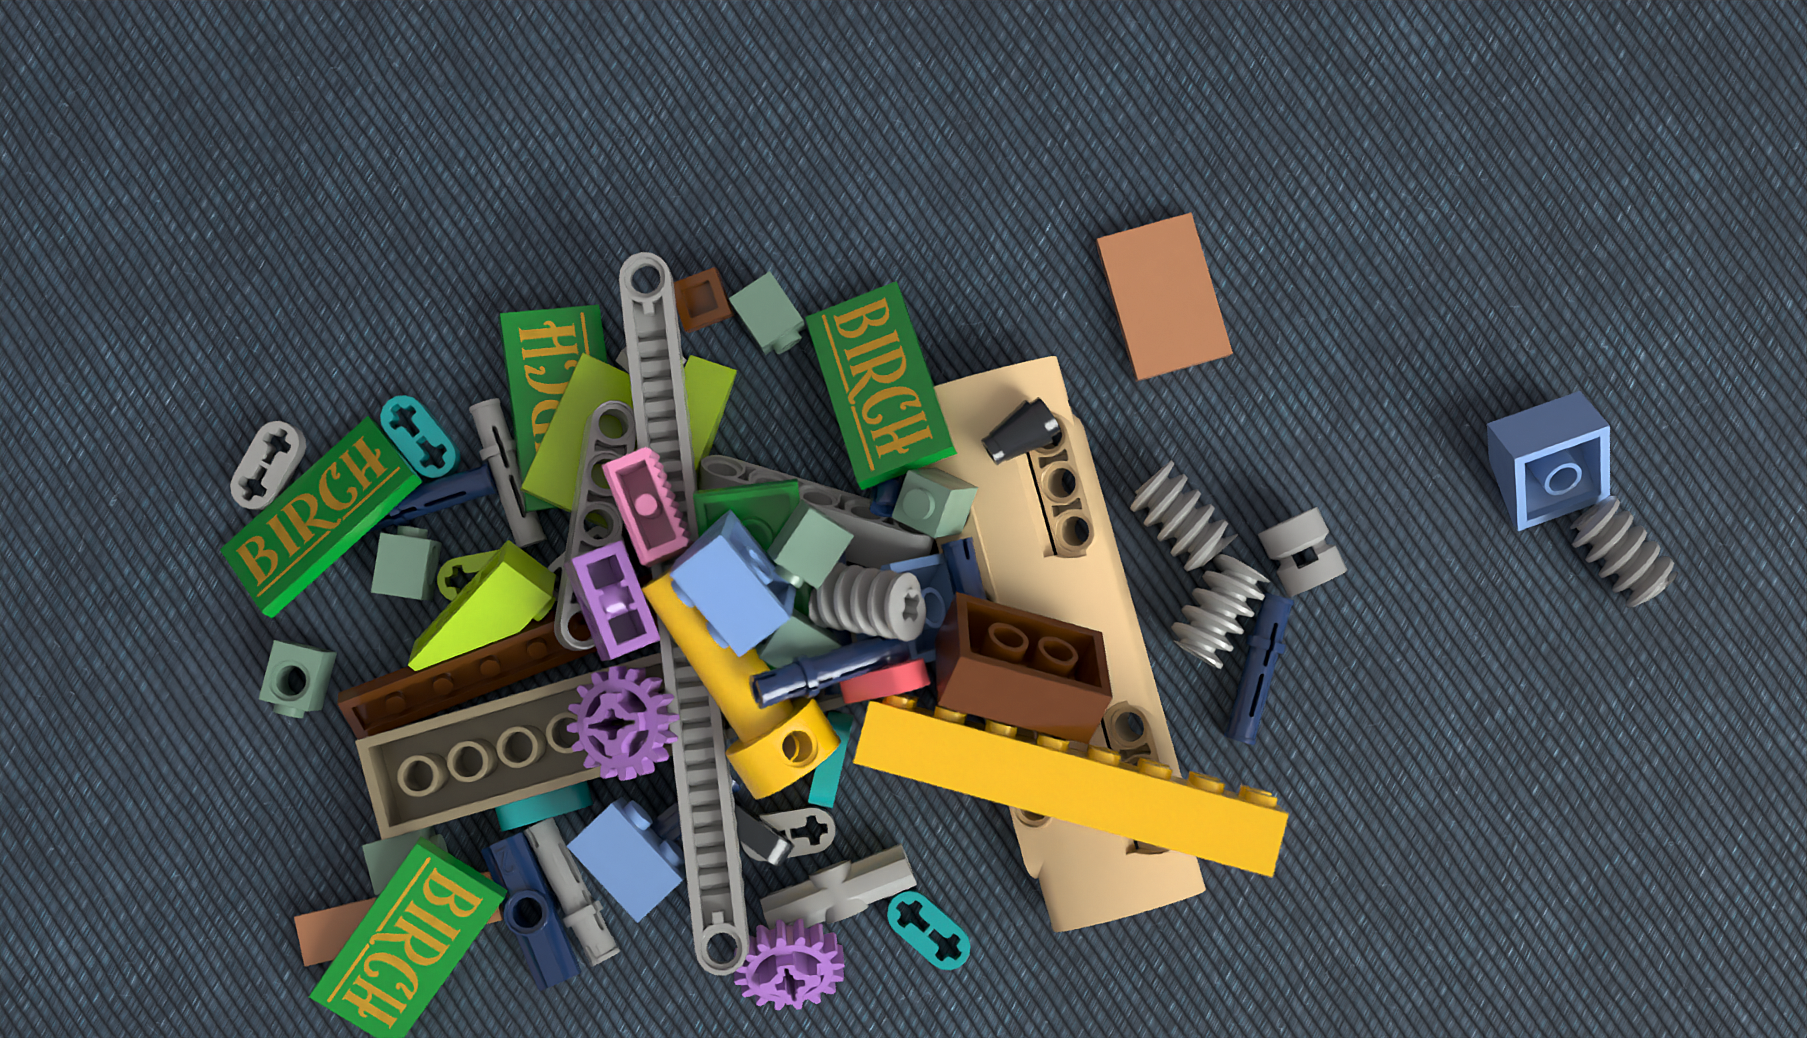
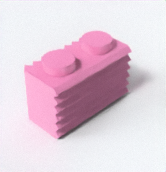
[602,447,694,567]

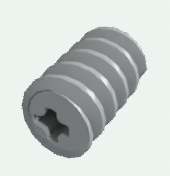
[1130,460,1238,572]
[1570,496,1678,608]
[1171,554,1270,669]
[809,563,926,641]

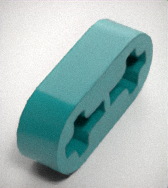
[380,395,461,480]
[808,710,854,809]
[495,781,593,832]
[887,888,970,970]

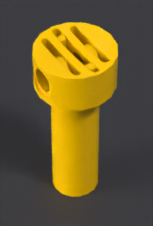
[641,566,841,799]

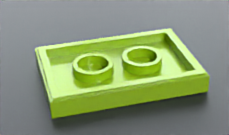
[519,353,638,530]

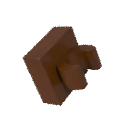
[674,267,735,333]

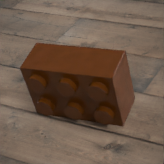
[935,592,1113,745]

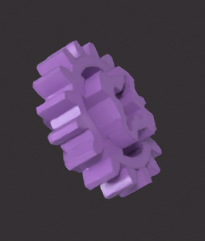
[567,666,680,781]
[734,919,845,1010]

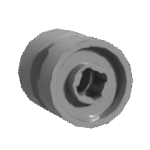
[1258,507,1347,597]

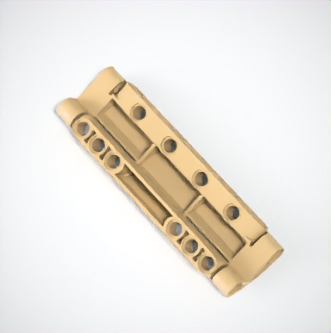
[919,356,1206,932]

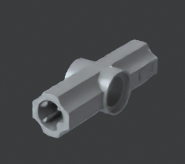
[760,843,917,930]

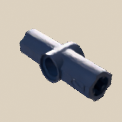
[481,832,582,991]

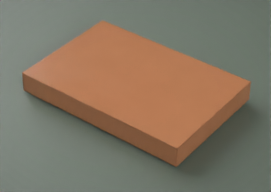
[1095,213,1233,382]

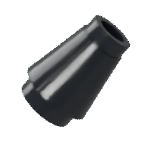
[981,397,1060,466]

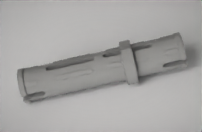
[469,398,547,549]
[523,817,620,967]

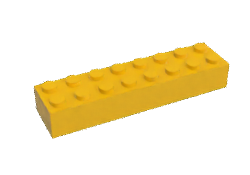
[853,693,1289,877]

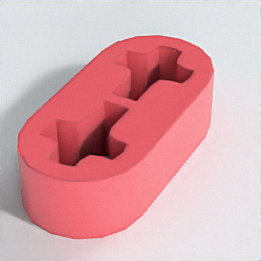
[839,658,930,704]

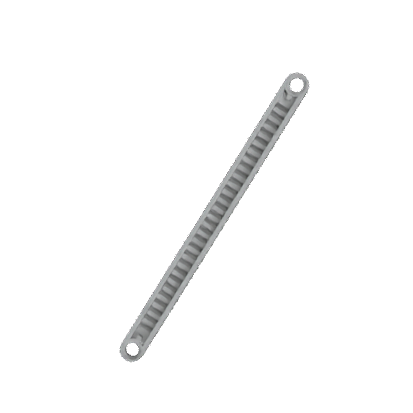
[619,252,749,976]

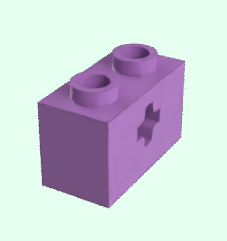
[563,540,660,661]

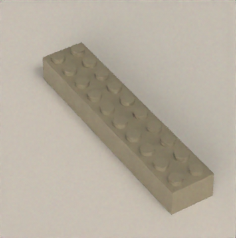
[355,632,858,840]

